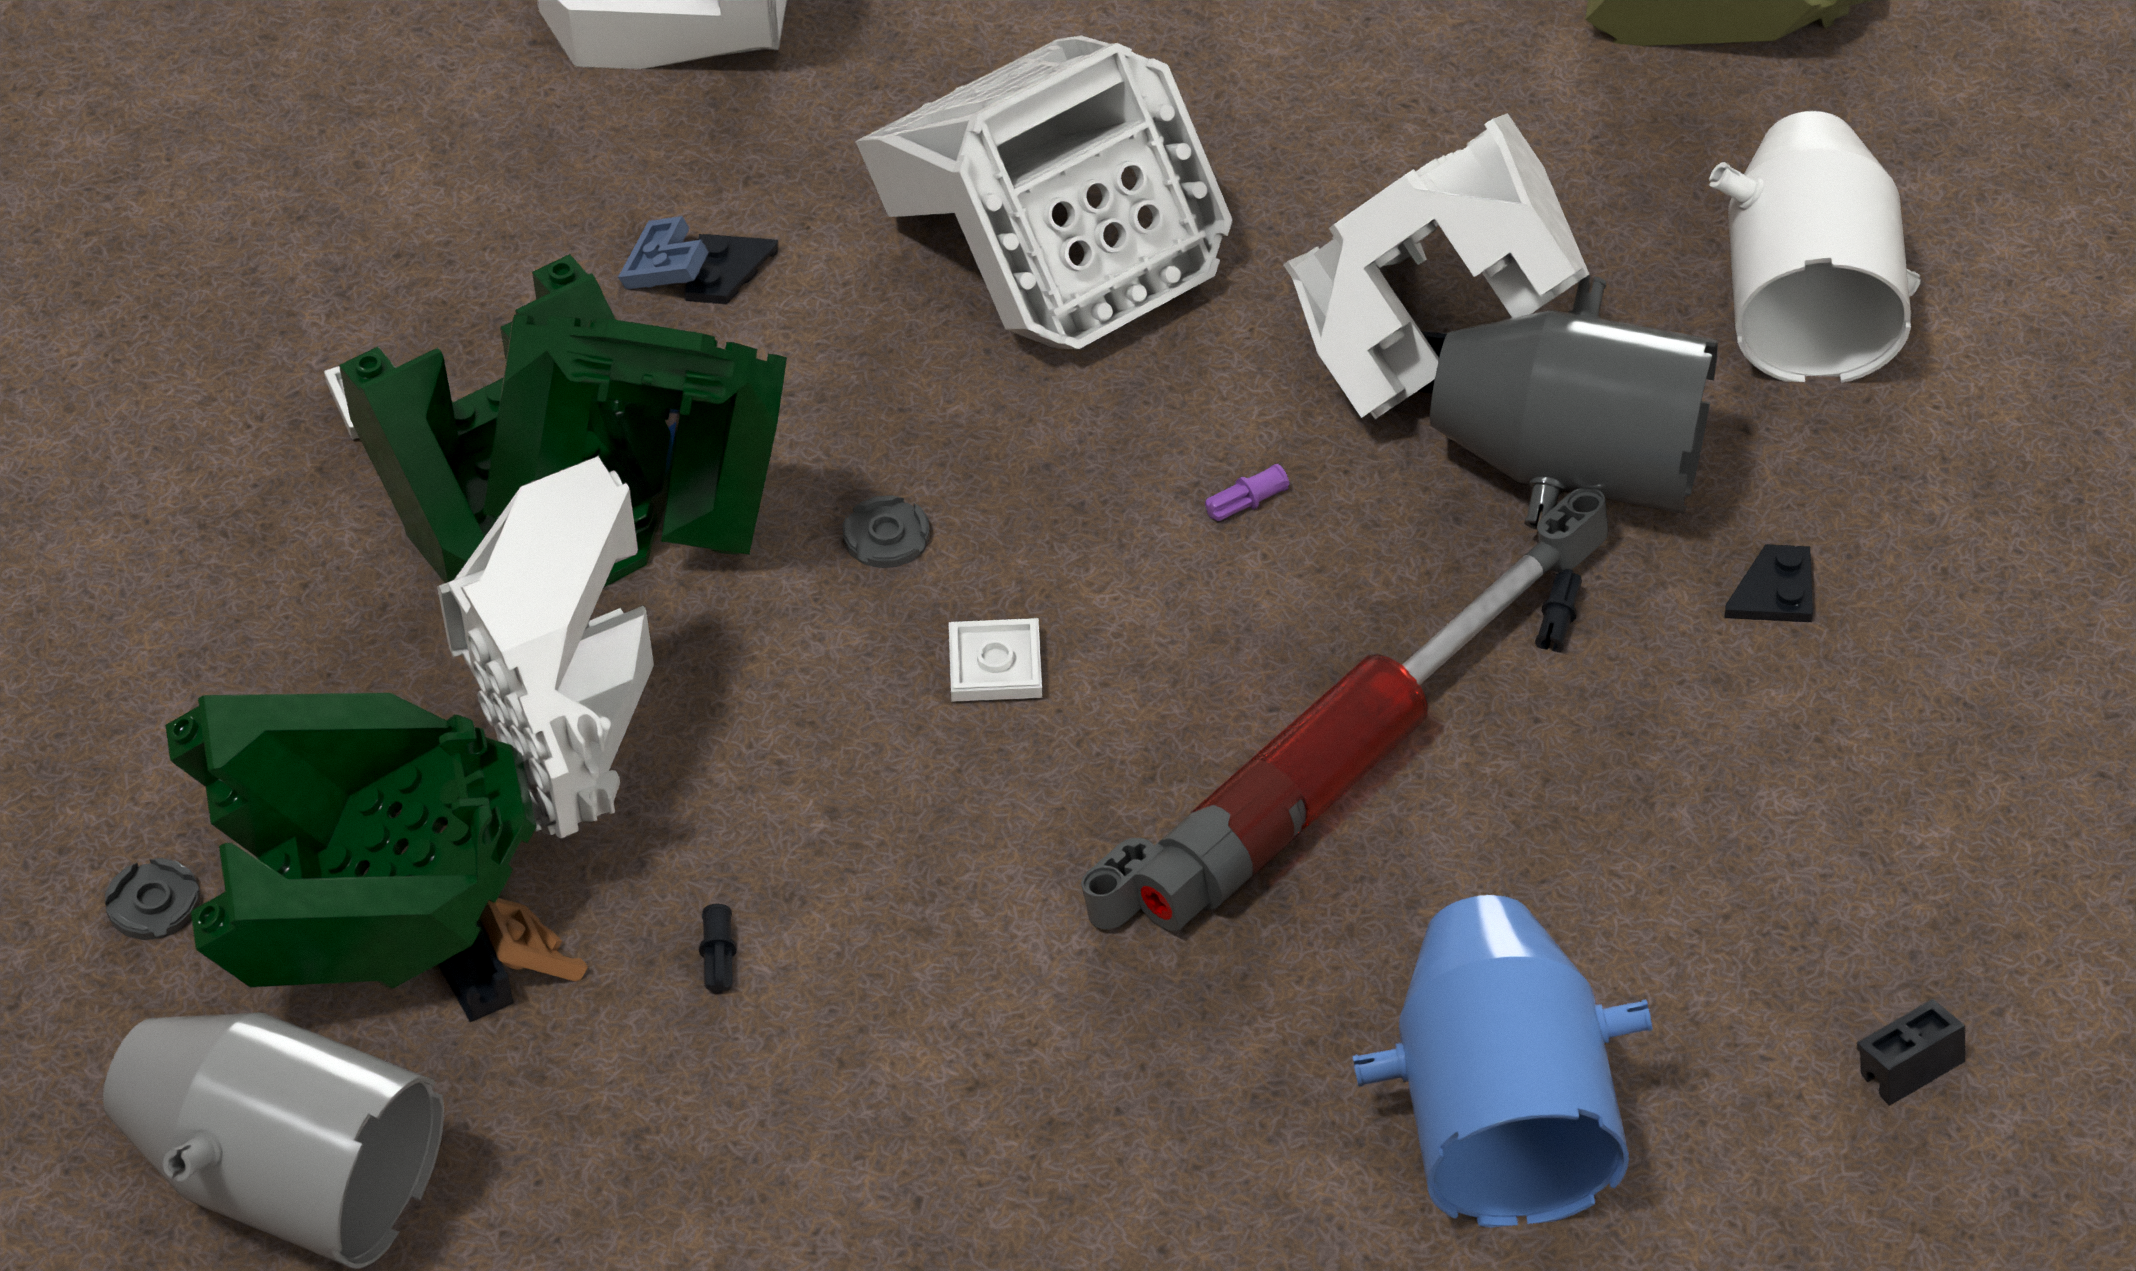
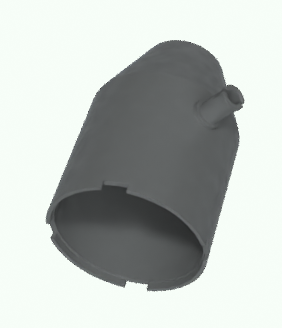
[1430,275,1718,529]

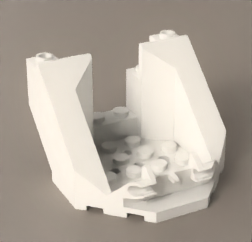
[1283,113,1589,419]
[437,456,654,838]

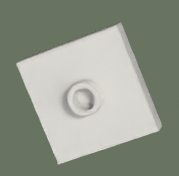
[949,618,1042,702]

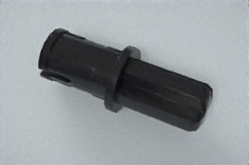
[1535,569,1582,653]
[699,904,737,994]

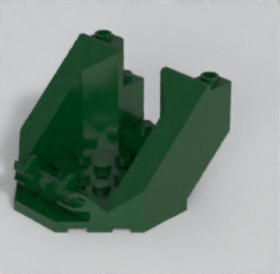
[339,254,672,587]
[483,315,787,555]
[165,693,537,989]

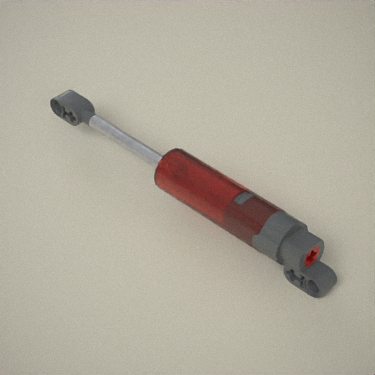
[1081,488,1609,931]

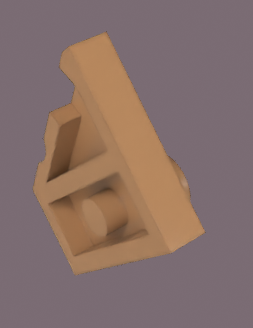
[480,898,588,981]

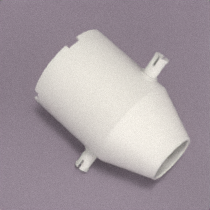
[1709,111,1920,383]

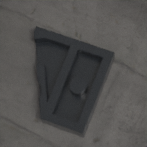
[685,234,779,304]
[1724,544,1813,622]

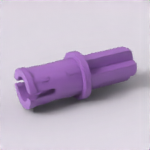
[1205,464,1289,521]

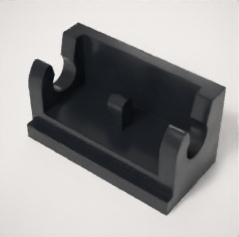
[438,921,514,1023]
[1857,999,1965,1106]

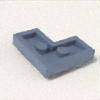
[618,216,709,289]

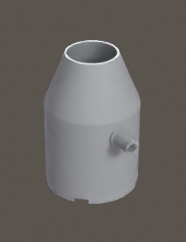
[103,1013,444,1269]

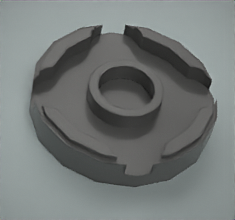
[842,495,930,568]
[105,858,200,940]

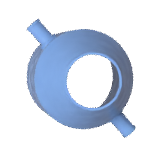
[1353,895,1653,1227]

